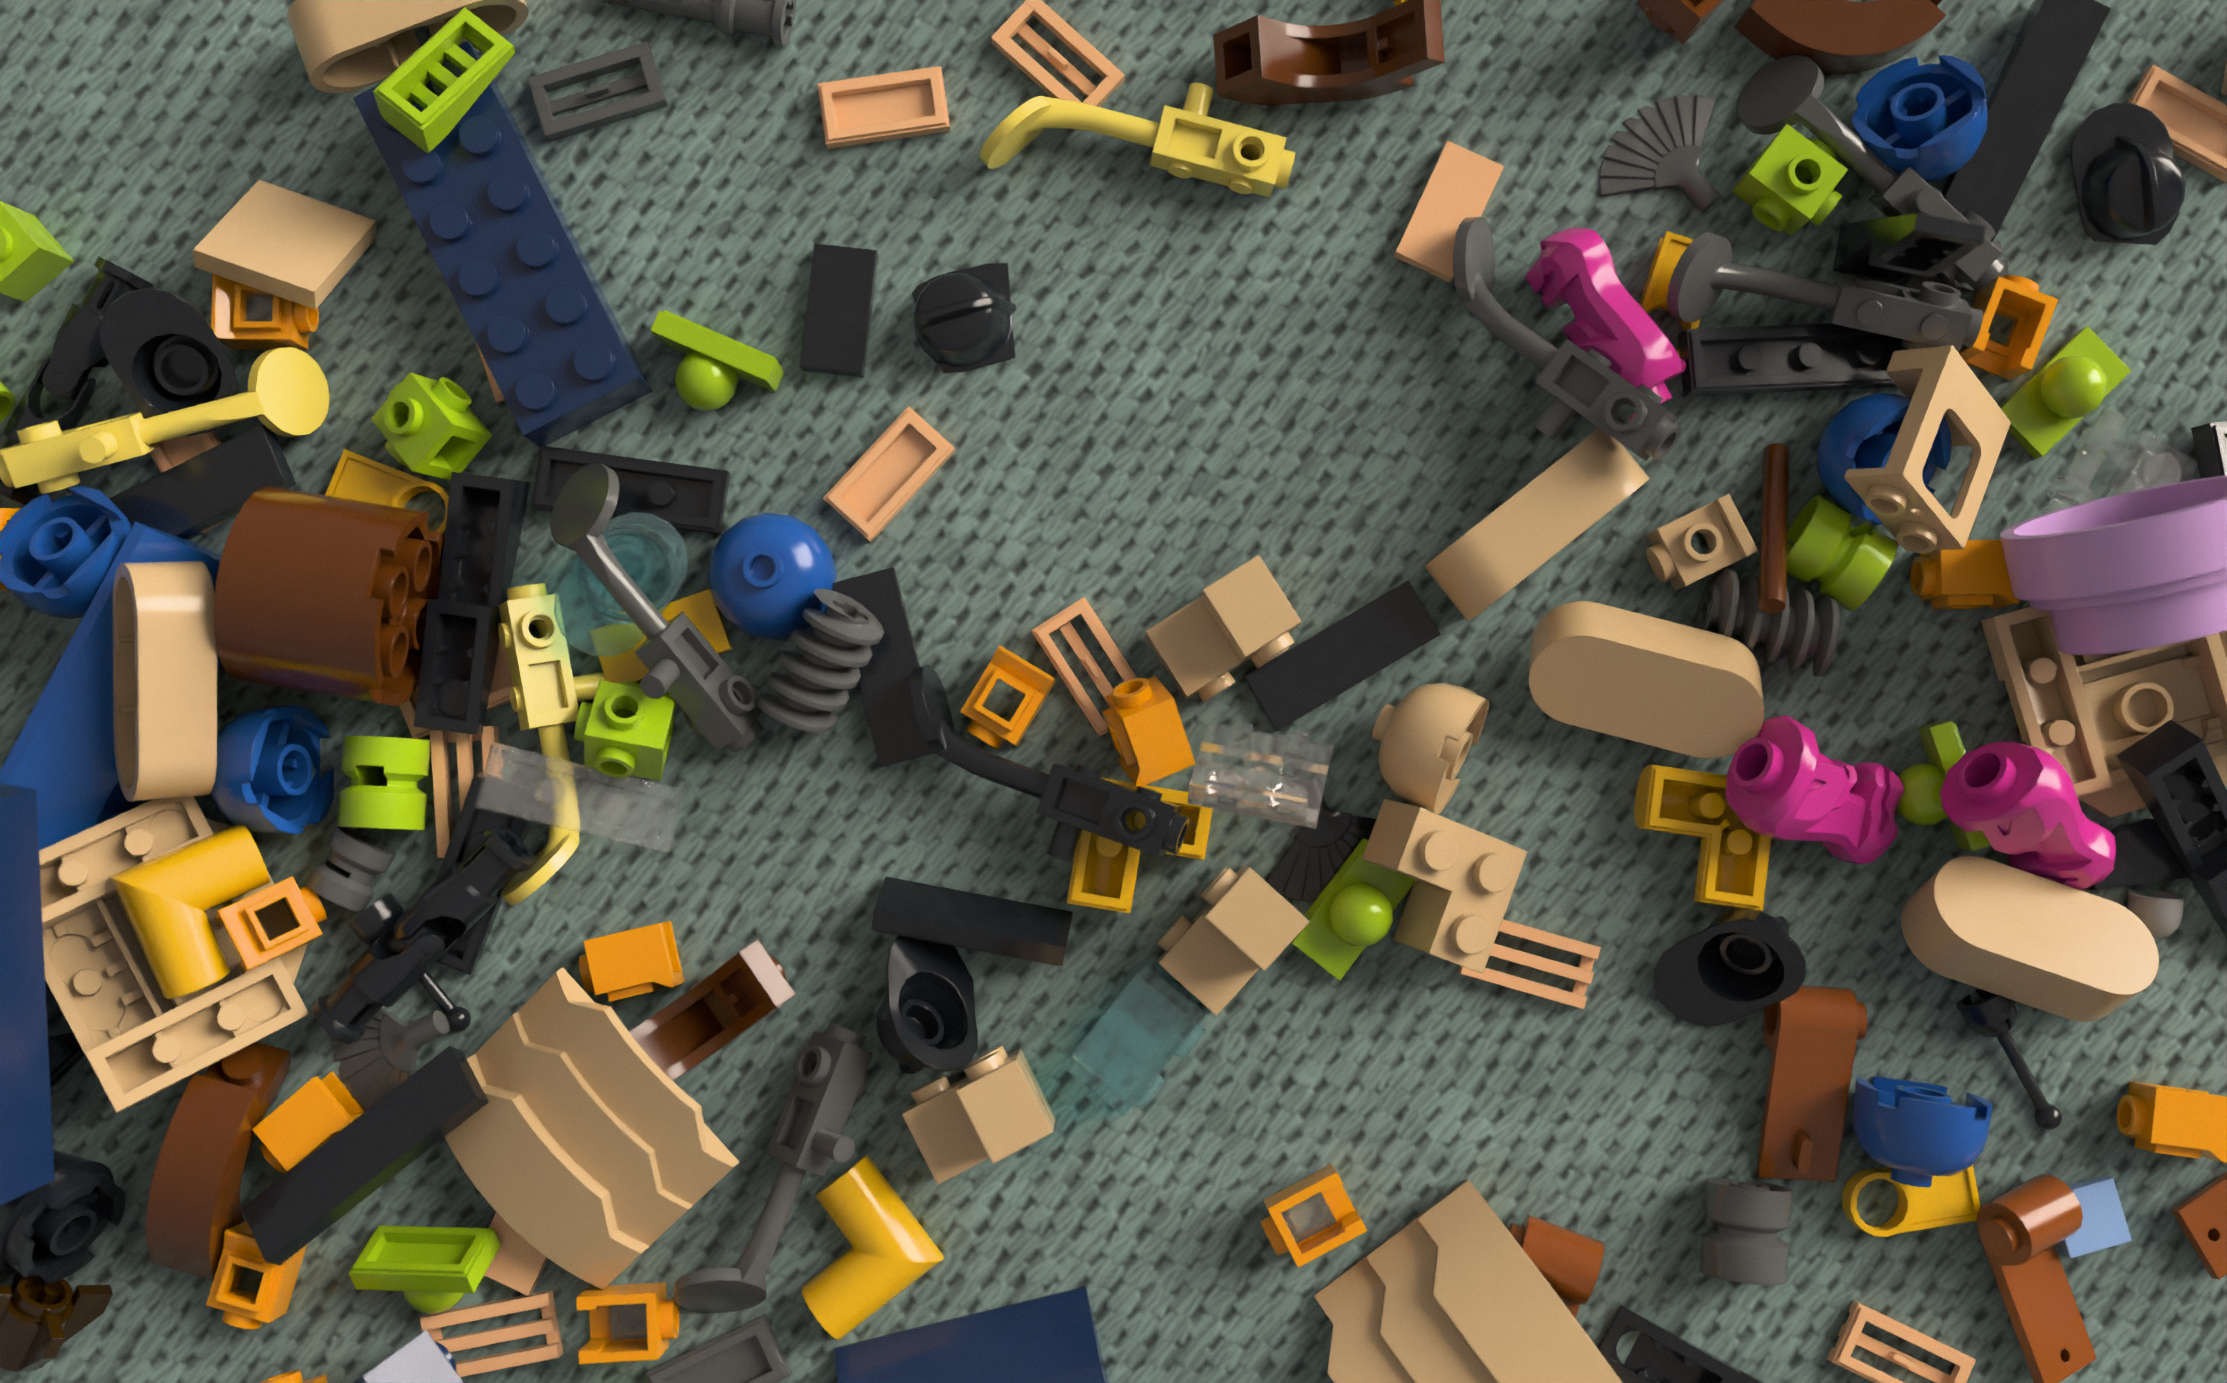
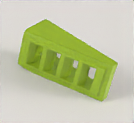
[373,7,515,153]

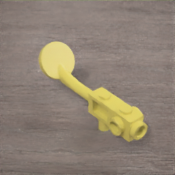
[979,83,1296,197]
[0,347,330,494]
[498,583,606,905]

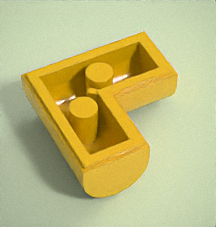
[1634,765,1771,911]
[1067,778,1215,914]
[110,825,270,999]
[801,1155,944,1340]

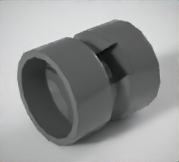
[1699,1177,1793,1285]

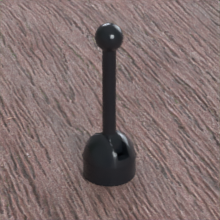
[348,893,471,1032]
[1956,989,2062,1130]

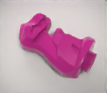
[1525,228,1686,421]
[1725,716,1905,864]
[1939,741,2116,890]

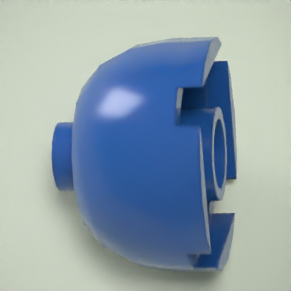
[1852,55,1988,182]
[1817,393,1951,525]
[0,486,132,619]
[708,513,837,640]
[210,705,334,835]
[1853,1076,1993,1187]

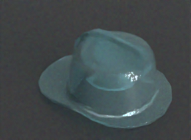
[554,512,688,656]

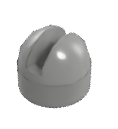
[2127,890,2184,938]

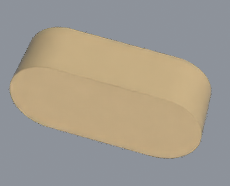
[287,0,529,93]
[1424,428,1650,621]
[113,561,217,801]
[1529,601,1764,758]
[1901,856,2159,1022]

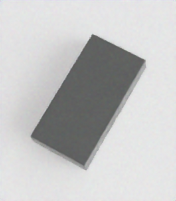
[645,1314,792,1383]

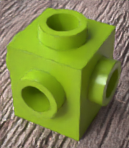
[1731,124,1848,236]
[371,372,493,481]
[574,680,676,781]

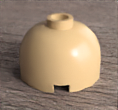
[1372,683,1489,814]

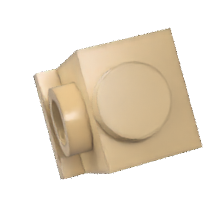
[1646,494,1758,591]

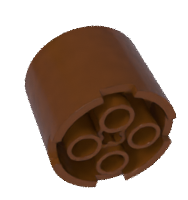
[214,486,444,706]

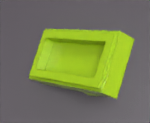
[650,310,784,411]
[2000,326,2132,459]
[1896,721,1991,851]
[1291,838,1415,981]
[348,1225,501,1315]

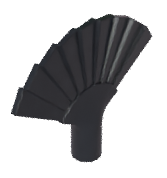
[1266,776,1376,902]

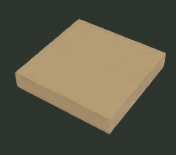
[193,180,377,309]

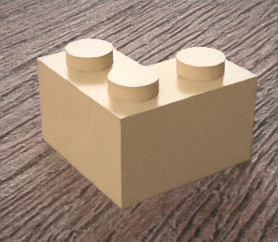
[1145,555,1302,703]
[1362,799,1528,974]
[1157,866,1310,1016]
[902,1045,1056,1185]

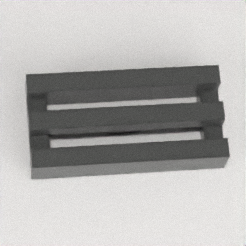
[527,41,668,142]

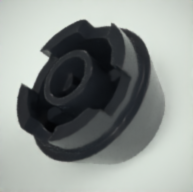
[0,1149,125,1283]

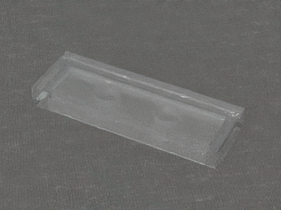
[474,743,684,853]

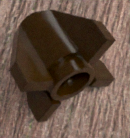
[0,1275,113,1372]

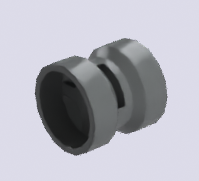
[305,827,396,912]

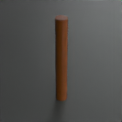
[1758,443,1789,614]

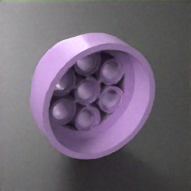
[2000,475,2227,655]

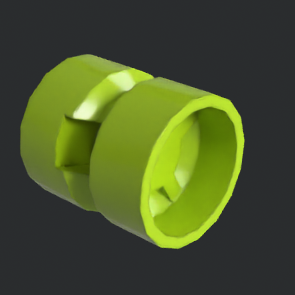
[1787,495,1898,611]
[337,736,431,830]

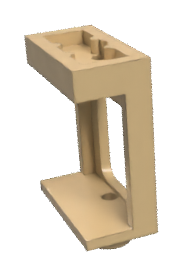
[1844,345,2011,554]

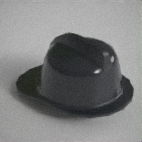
[2071,103,2186,245]
[912,263,1017,373]
[100,288,239,436]
[1654,908,1806,1026]
[876,936,978,1074]

